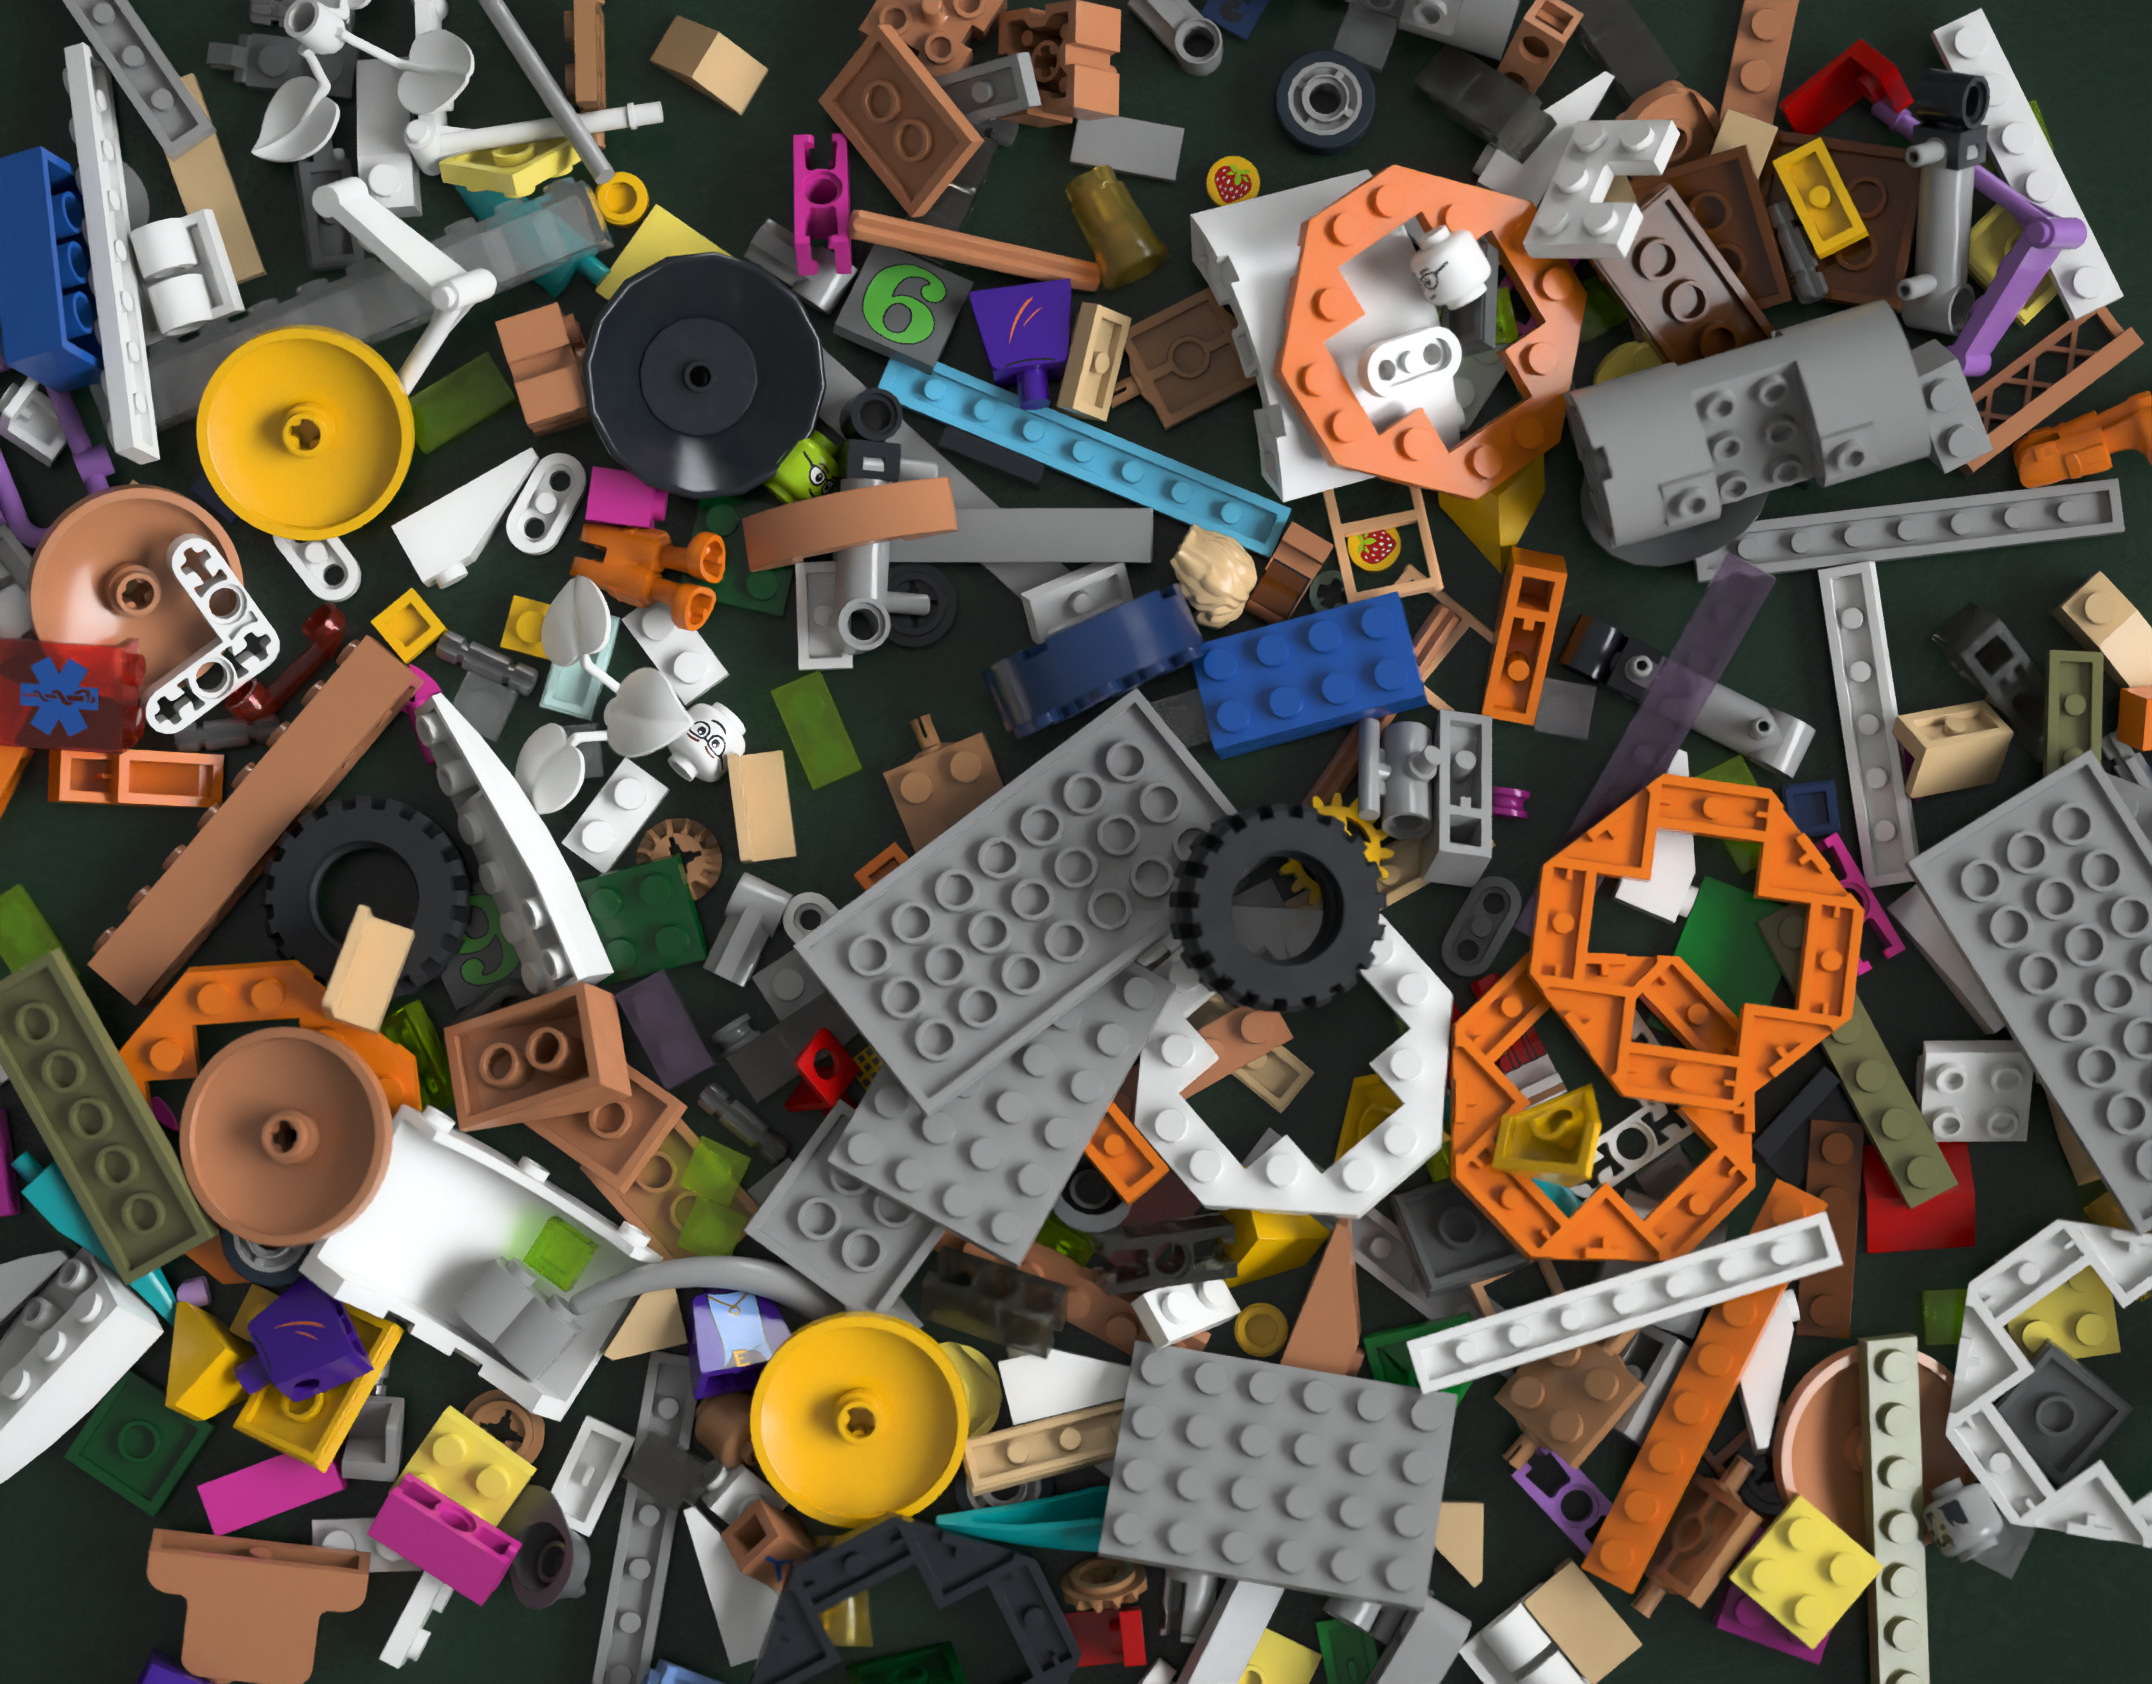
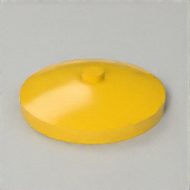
[196,324,415,541]
[750,1311,969,1529]

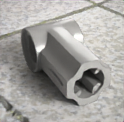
[1127,0,1223,76]
[744,218,859,317]
[703,872,794,988]

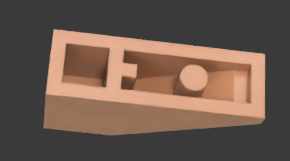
[1279,1218,1366,1377]

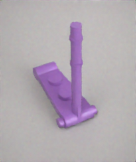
[1871,101,2087,377]

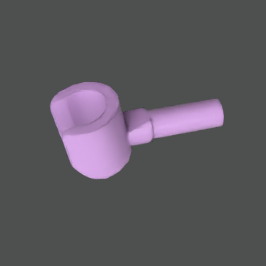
[177,1276,212,1307]

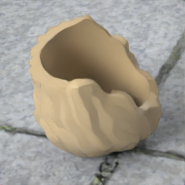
[1170,524,1257,630]

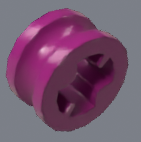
[1492,786,1531,820]

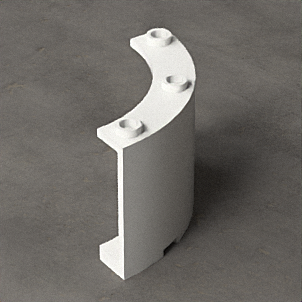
[1190,169,1466,502]
[299,1104,663,1422]

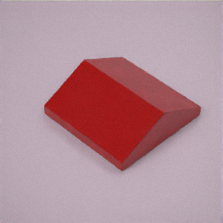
[1861,1142,1975,1254]

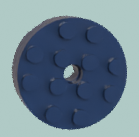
[980,583,1205,740]

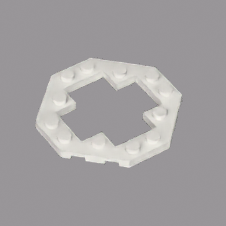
[1134,906,1454,1219]
[1946,1218,2152,1548]

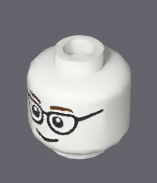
[1410,225,1491,310]
[667,702,746,782]

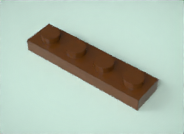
[1793,1119,1864,1339]

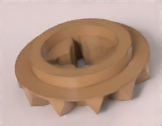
[636,818,722,901]
[463,1389,545,1464]
[1060,1556,1147,1613]

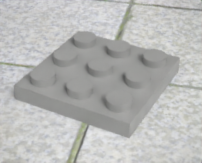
[744,1099,947,1314]

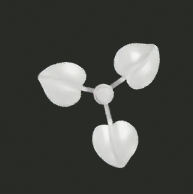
[251,0,475,162]
[515,575,695,815]

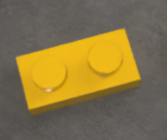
[1772,137,1869,260]

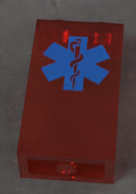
[0,637,146,754]

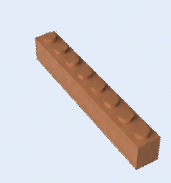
[87,635,425,1009]

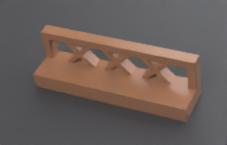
[1958,307,2144,478]

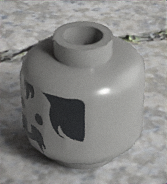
[1922,1478,2004,1563]

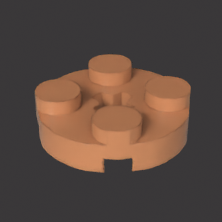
[1615,80,1721,179]

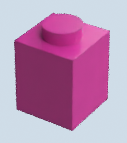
[585,466,668,529]

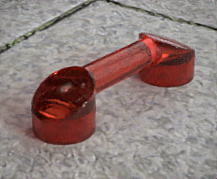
[224,602,346,721]

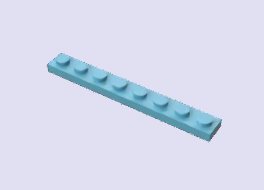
[878,358,1291,560]

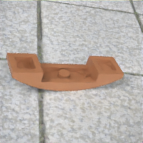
[742,477,958,572]

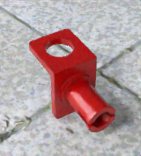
[784,1028,861,1117]

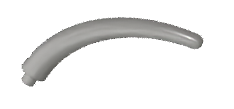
[569,1255,849,1322]

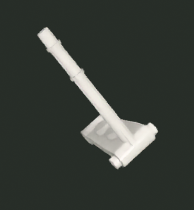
[403,0,664,175]
[312,177,497,396]

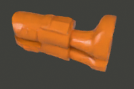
[2011,390,2152,489]
[569,523,726,631]

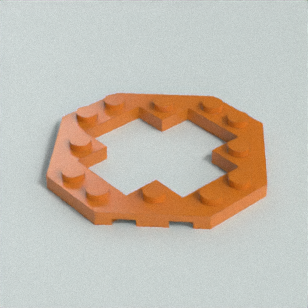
[1273,165,1587,501]
[1527,773,1864,1112]
[1451,951,1756,1263]
[119,960,422,1285]

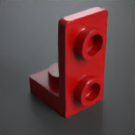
[1779,39,1914,135]
[1063,1605,1146,1667]

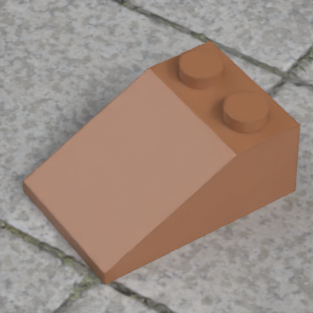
[443,981,632,1132]

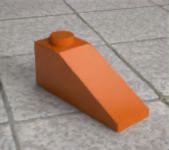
[1481,546,1568,726]

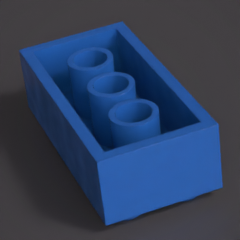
[0,146,104,394]
[1192,591,1429,760]

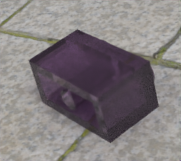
[615,969,718,1091]

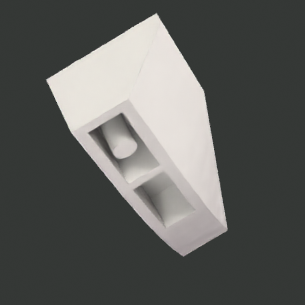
[414,693,614,997]
[0,1247,164,1484]

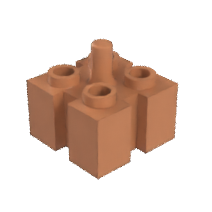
[859,0,1008,78]
[997,0,1121,128]
[495,302,591,438]

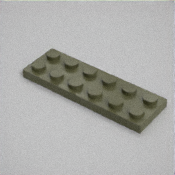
[0,948,220,1286]

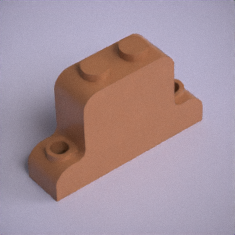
[147,1528,371,1684]

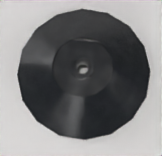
[582,252,827,500]

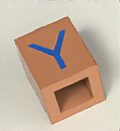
[721,1498,815,1592]

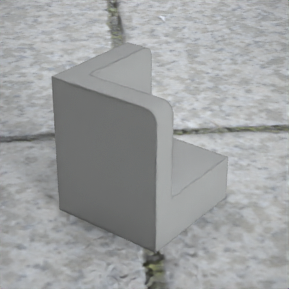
[342,1395,405,1482]

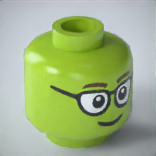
[762,430,838,505]

